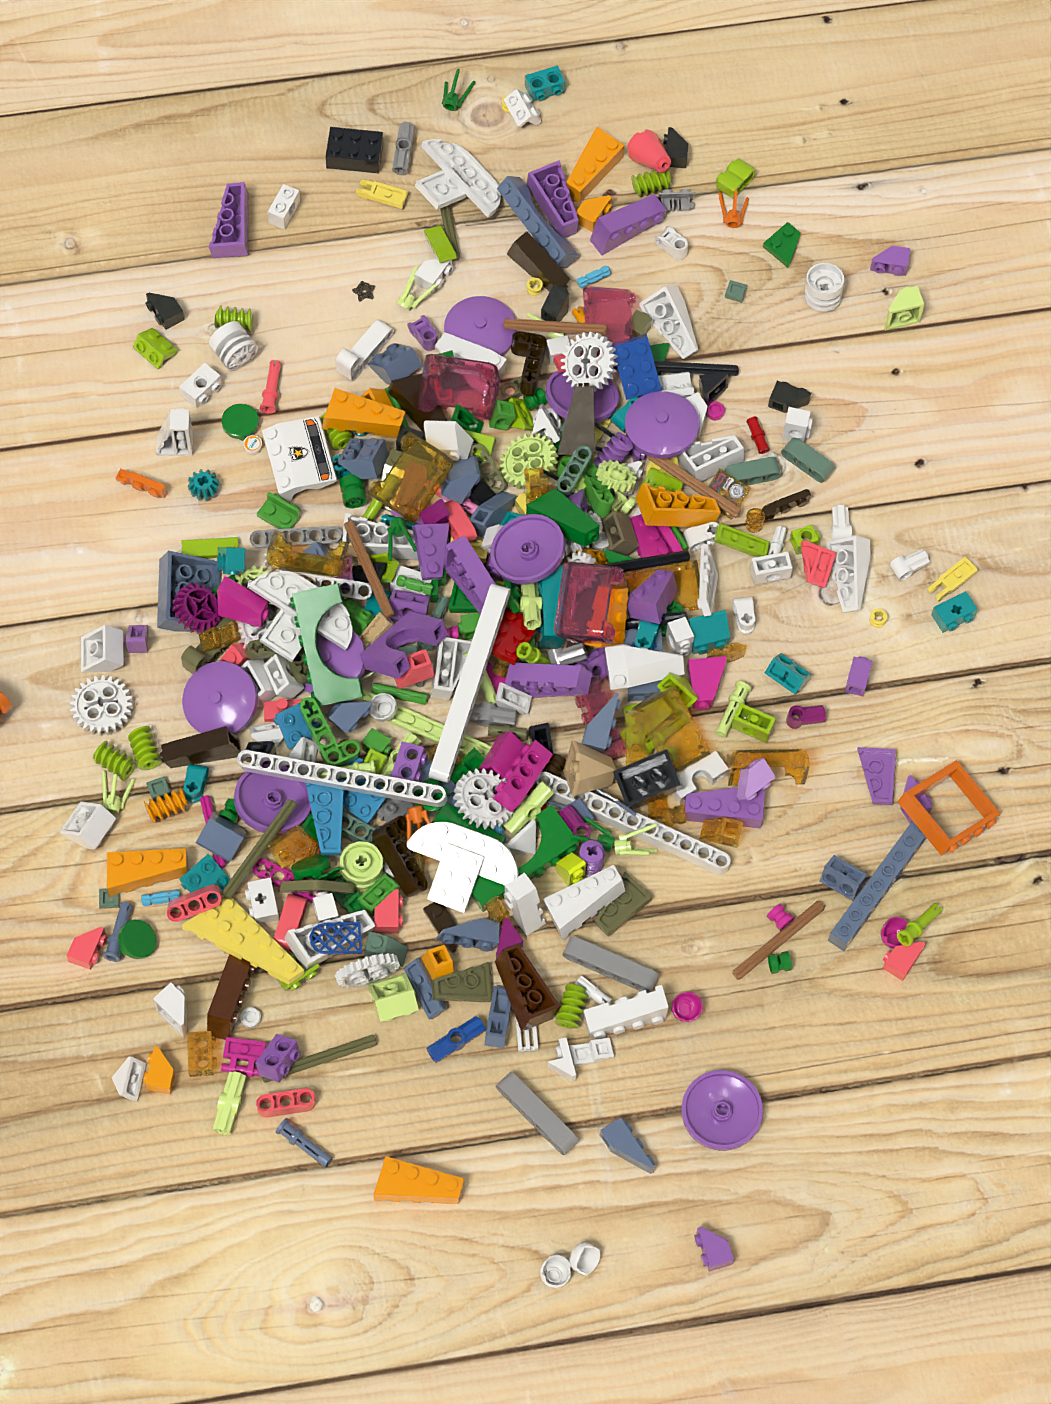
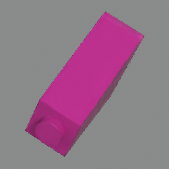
[217,576,270,627]
[687,656,727,710]
[479,731,523,780]

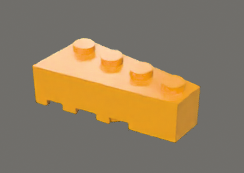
[566,126,624,204]
[321,388,406,438]
[635,482,721,528]
[107,848,188,897]
[373,1156,464,1204]

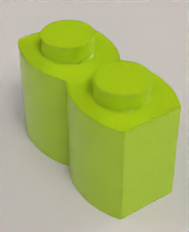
[716,158,756,199]

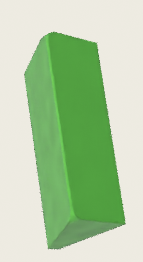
[357,873,400,917]

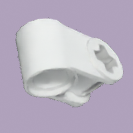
[654,226,688,260]
[683,522,718,551]
[732,596,755,634]

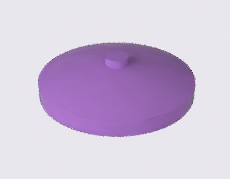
[444,296,517,356]
[545,370,619,423]
[625,391,699,458]
[490,514,566,584]
[294,630,366,695]
[182,661,258,735]
[234,764,311,835]
[681,1070,763,1151]

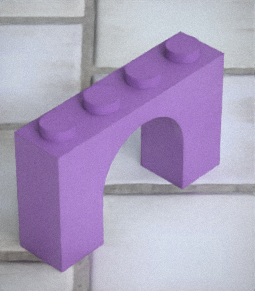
[360,611,448,679]

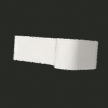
[336,319,394,381]

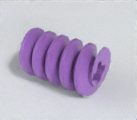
[594,432,633,466]
[579,840,604,876]

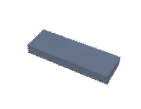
[403,958,447,1019]

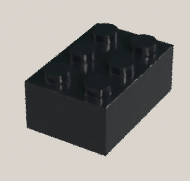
[325,127,384,174]
[613,749,684,810]

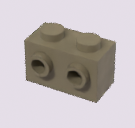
[601,510,639,556]

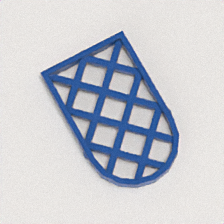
[309,922,363,955]

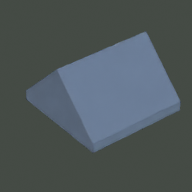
[195,812,247,862]

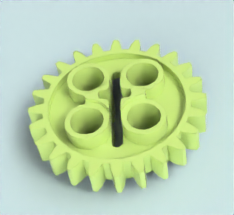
[499,433,558,490]

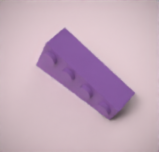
[527,160,578,238]
[209,182,249,258]
[590,194,667,256]
[444,536,496,615]
[505,663,592,698]
[683,787,765,828]

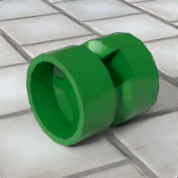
[339,474,367,509]

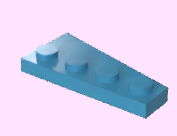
[306,779,344,855]

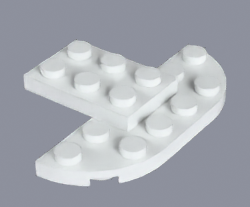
[415,139,501,218]
[249,570,352,662]
[407,822,519,913]

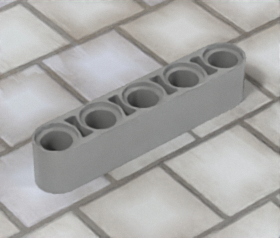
[249,526,342,548]
[290,571,374,600]
[562,936,659,993]
[496,1072,579,1155]

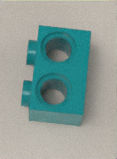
[525,65,565,102]
[217,547,245,575]
[764,653,812,694]

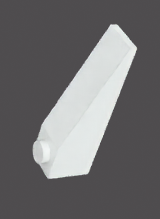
[639,285,698,359]
[435,332,507,396]
[826,536,870,613]
[605,644,685,690]

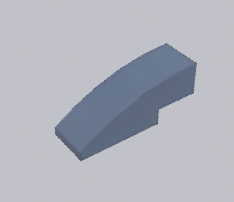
[484,986,511,1048]

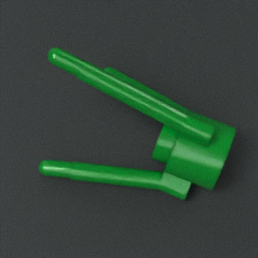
[442,69,476,111]
[387,517,417,561]
[570,817,615,852]

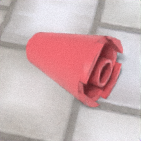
[627,129,671,172]

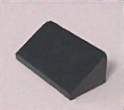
[353,562,387,583]

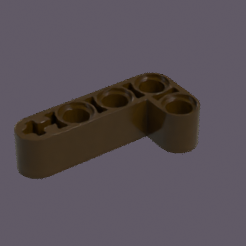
[511,331,546,396]
[372,816,428,897]

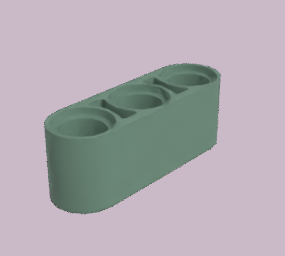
[781,437,835,483]
[556,445,592,497]
[725,457,781,487]
[342,813,377,847]

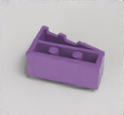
[627,569,678,624]

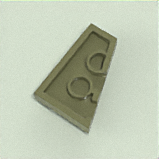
[595,872,652,937]
[431,962,492,1002]

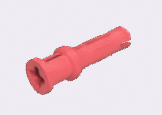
[259,360,281,414]

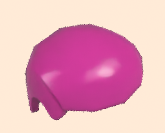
[880,916,908,949]
[672,992,703,1022]

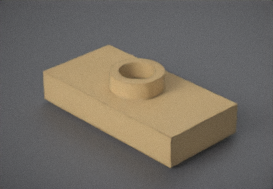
[359,612,393,646]

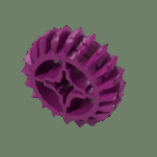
[172,583,222,634]

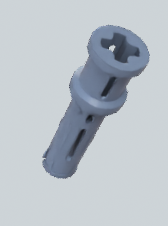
[103,902,133,962]
[276,1118,333,1168]

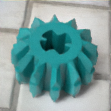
[188,469,220,501]

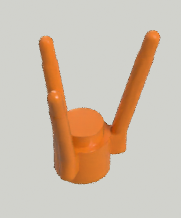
[718,190,749,228]
[405,805,431,843]

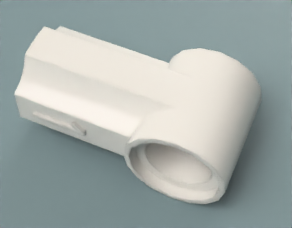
[831,505,852,540]
[889,549,930,581]

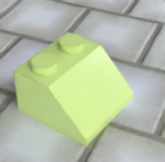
[884,286,924,331]
[368,973,419,1022]

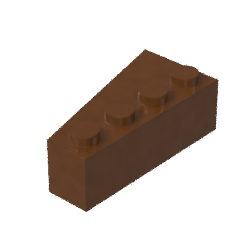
[495,943,561,1032]
[207,954,256,1040]

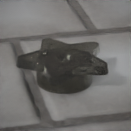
[352,281,375,302]

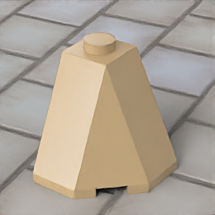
[563,741,617,796]

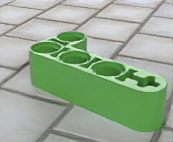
[556,455,614,517]
[300,697,360,767]

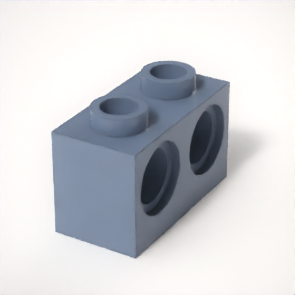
[820,855,868,901]

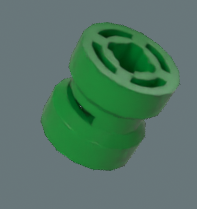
[523,387,548,411]
[219,798,238,824]
[768,951,792,974]

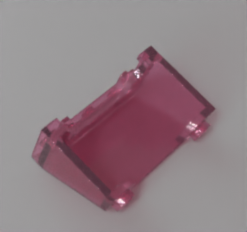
[583,286,636,362]
[418,354,500,420]
[555,562,624,644]

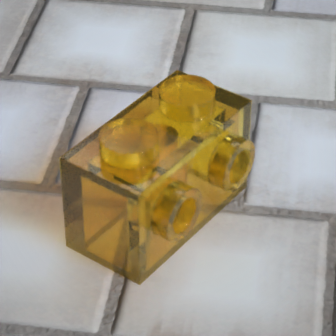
[524,467,549,504]
[267,824,314,868]

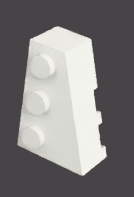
[156,408,194,456]
[677,435,744,482]
[430,637,472,700]
[503,873,546,936]

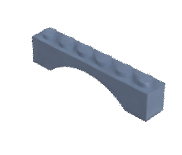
[497,176,578,267]

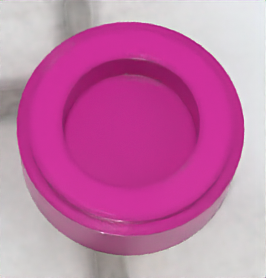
[706,401,725,421]

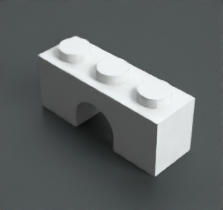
[672,751,729,805]

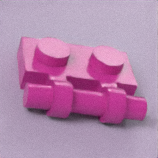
[221,1037,267,1078]

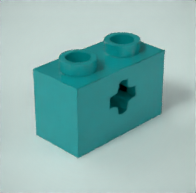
[931,591,978,633]

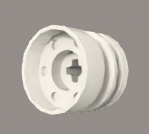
[804,263,844,312]
[209,321,258,370]

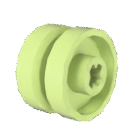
[340,841,383,891]

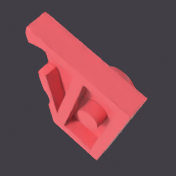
[801,540,836,588]

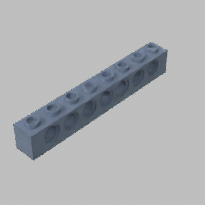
[828,821,927,951]

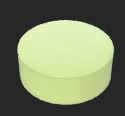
[621,496,637,515]

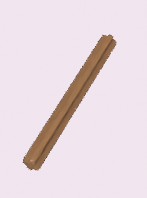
[503,318,608,335]
[647,456,741,518]
[344,520,394,618]
[732,901,825,980]

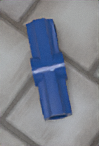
[426,1016,486,1063]

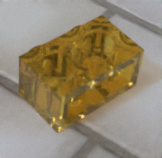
[187,1031,217,1077]

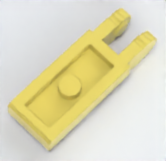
[356,179,408,209]
[927,557,978,601]

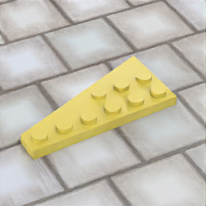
[182,897,304,985]

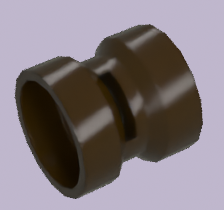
[542,753,566,778]

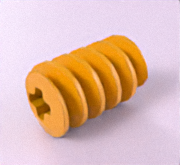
[144,787,187,823]

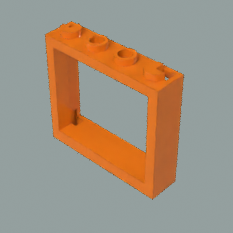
[897,760,1001,856]

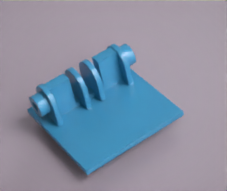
[273,703,320,749]
[343,778,386,824]

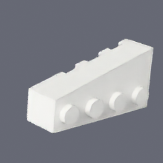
[342,513,418,560]
[543,865,625,940]
[284,910,375,971]
[583,985,668,1039]

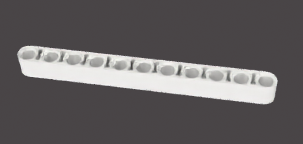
[429,584,510,783]
[237,750,447,807]
[535,772,730,875]

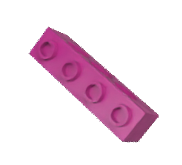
[493,740,553,812]

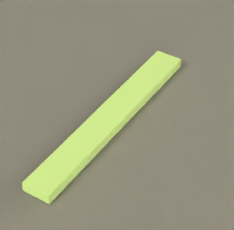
[358,689,492,759]

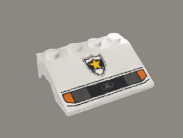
[262,416,338,502]

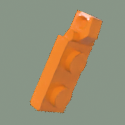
[116,468,167,498]

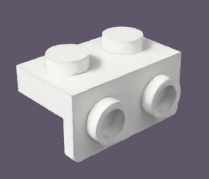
[504,89,542,127]
[657,372,694,398]

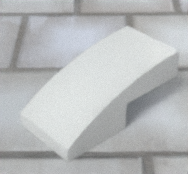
[569,1038,614,1067]

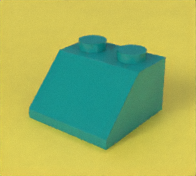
[688,610,731,655]

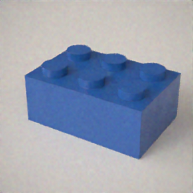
[612,334,662,400]

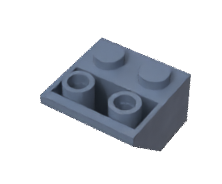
[368,343,422,385]
[338,438,389,479]
[439,456,481,504]
[325,700,372,733]

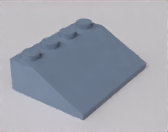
[157,550,220,632]

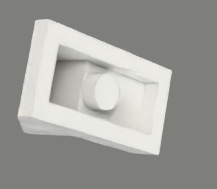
[532,404,561,443]
[495,682,532,715]
[547,1037,576,1082]

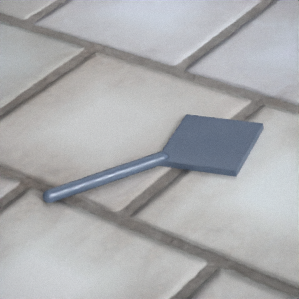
[597,789,636,816]
[546,797,594,823]

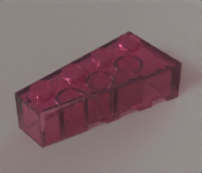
[574,675,626,761]

